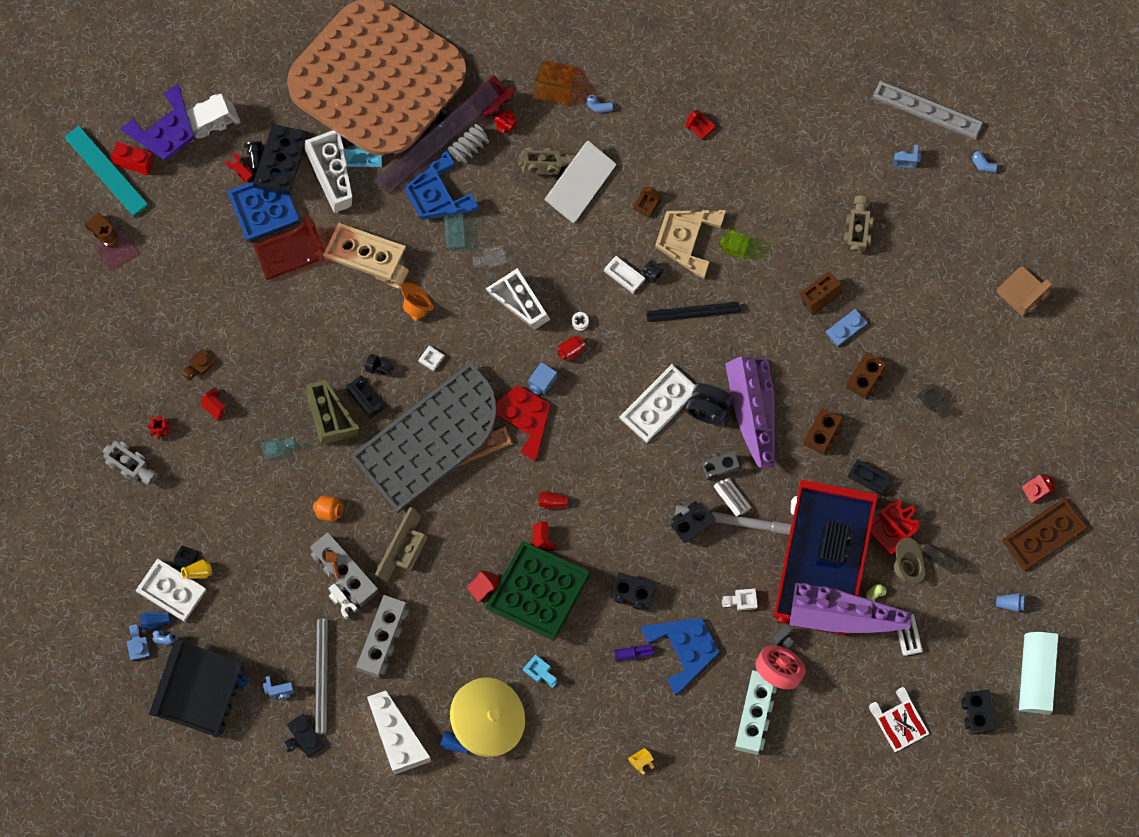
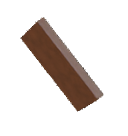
[1002,497,1088,572]

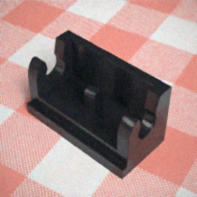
[346,375,387,419]

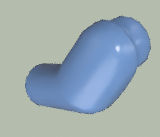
[587,95,613,113]

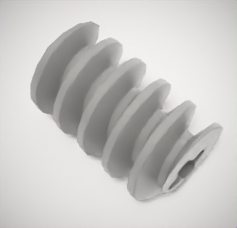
[448,124,489,163]

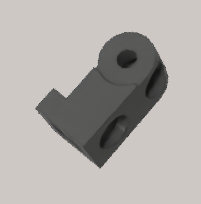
[701,451,741,480]

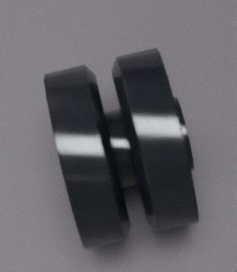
[686,383,734,426]

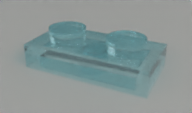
[444,213,465,250]

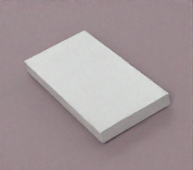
[544,141,616,223]
[619,364,695,443]

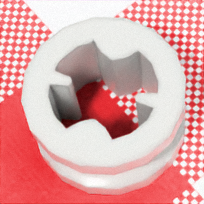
[572,312,589,331]

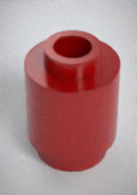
[557,335,586,362]

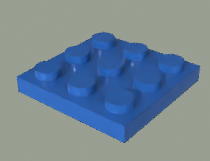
[227,172,300,242]

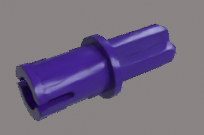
[614,644,654,662]

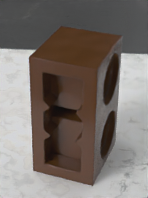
[846,352,887,399]
[803,408,843,455]

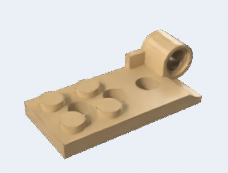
[323,223,409,289]

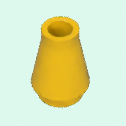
[181,560,212,579]

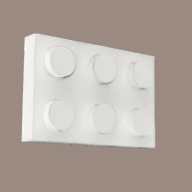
[136,559,207,622]

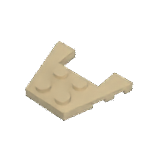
[655,210,726,279]

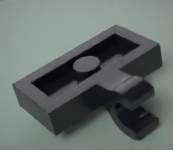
[283,714,324,758]

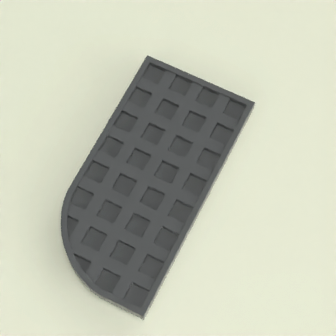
[350,362,497,513]

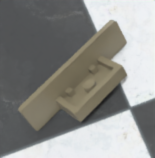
[375,507,428,583]

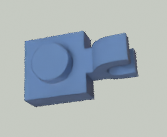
[126,624,150,661]

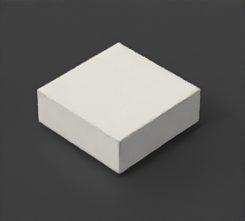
[418,345,445,371]

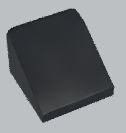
[173,546,199,570]

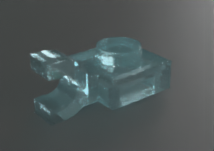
[260,437,296,461]

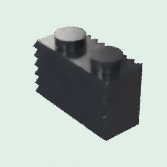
[817,520,852,566]

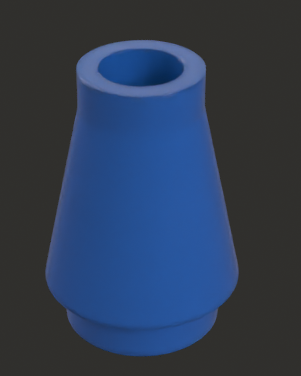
[140,612,169,631]
[440,731,468,754]

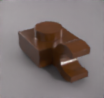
[182,349,216,380]

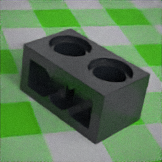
[670,500,716,544]
[611,572,656,611]
[961,689,995,734]

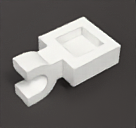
[328,583,358,620]
[722,589,758,611]

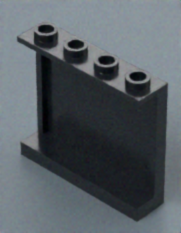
[148,639,246,738]

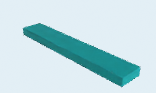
[64,126,148,217]

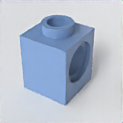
[528,362,557,396]

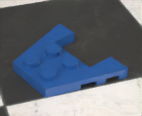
[404,151,479,220]
[641,618,719,695]

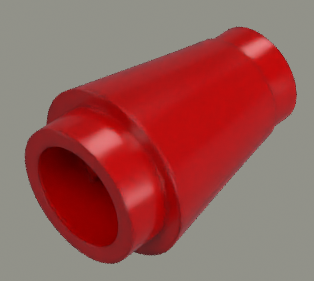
[539,490,568,509]

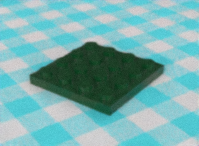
[486,541,591,641]

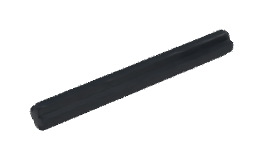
[646,302,740,322]

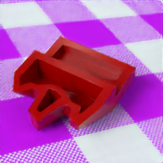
[864,499,920,557]

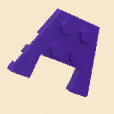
[121,84,195,161]

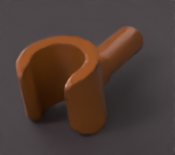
[325,552,340,579]

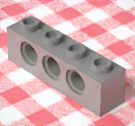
[310,532,379,608]
[356,595,409,679]

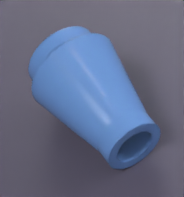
[996,593,1025,612]

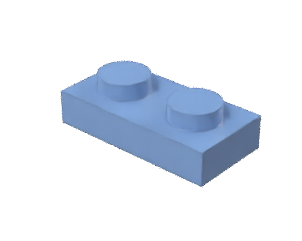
[826,309,867,347]

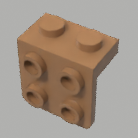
[997,267,1052,317]

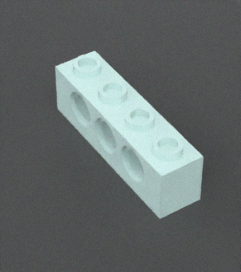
[735,670,777,755]

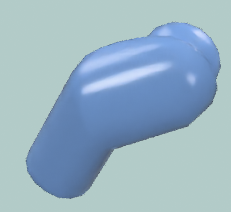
[972,151,997,173]
[153,630,178,646]

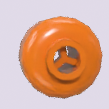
[313,495,343,522]

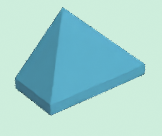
[344,144,382,167]

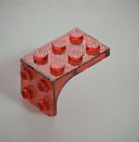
[253,215,324,280]

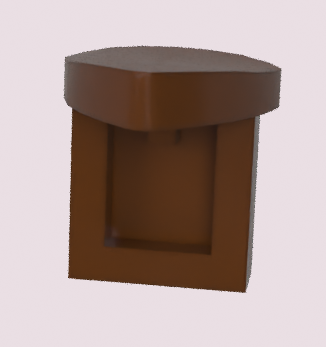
[633,187,662,218]

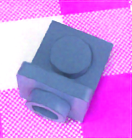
[893,144,921,168]

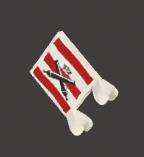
[869,687,929,752]

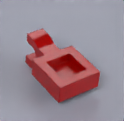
[225,153,254,184]

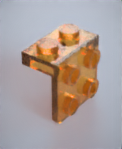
[533,61,578,106]

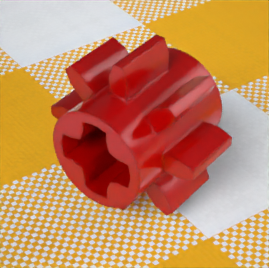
[494,109,517,133]
[147,414,172,440]

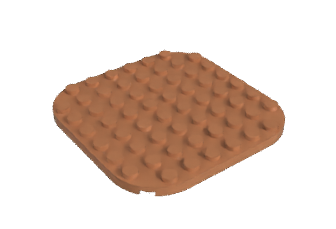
[287,0,466,156]

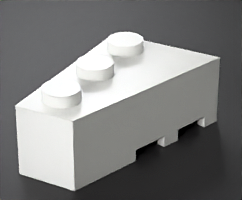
[486,268,551,330]

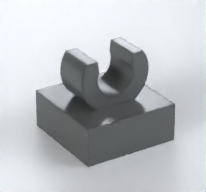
[771,625,794,649]

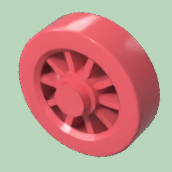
[755,645,806,689]

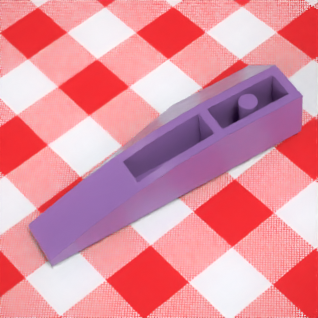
[725,356,775,468]
[789,583,912,633]

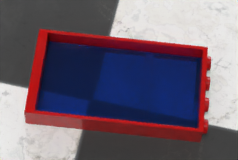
[773,479,878,636]

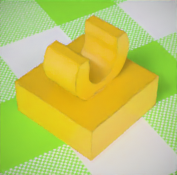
[628,748,654,774]

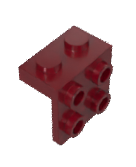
[467,75,516,117]

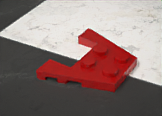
[496,385,550,461]

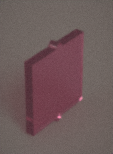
[94,229,138,271]

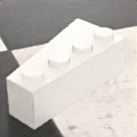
[187,94,241,142]
[305,131,352,213]
[367,691,431,775]

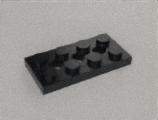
[253,124,309,195]

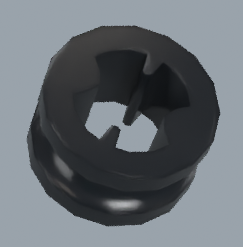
[375,360,394,377]

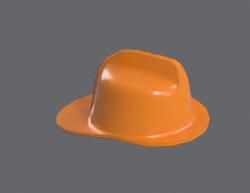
[401,282,434,321]

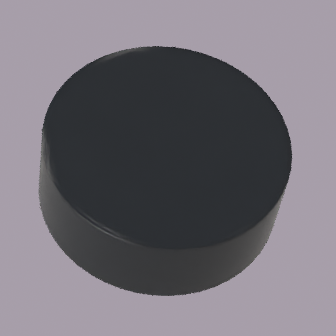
[365,354,380,374]

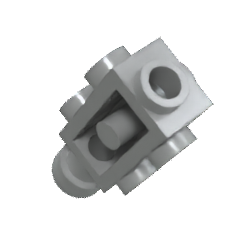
[103,441,157,486]

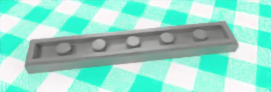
[873,81,983,140]

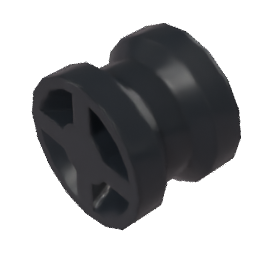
[641,259,664,283]

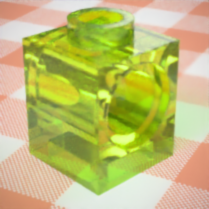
[720,230,750,259]

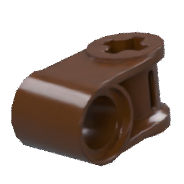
[84,212,119,247]

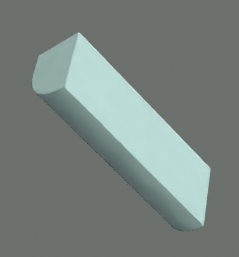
[1019,632,1058,715]

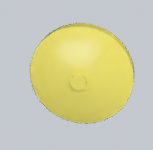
[450,677,525,757]

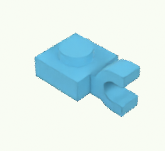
[523,655,558,688]

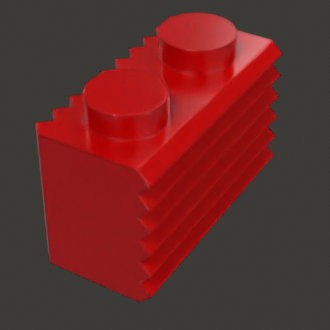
[111,141,154,176]

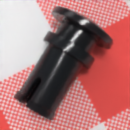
[244,141,263,170]

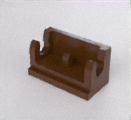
[799,272,842,315]

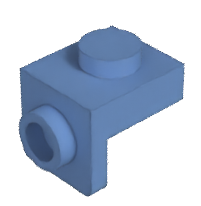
[263,676,294,700]

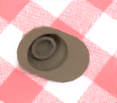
[894,537,925,583]

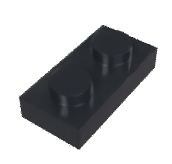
[848,459,891,495]

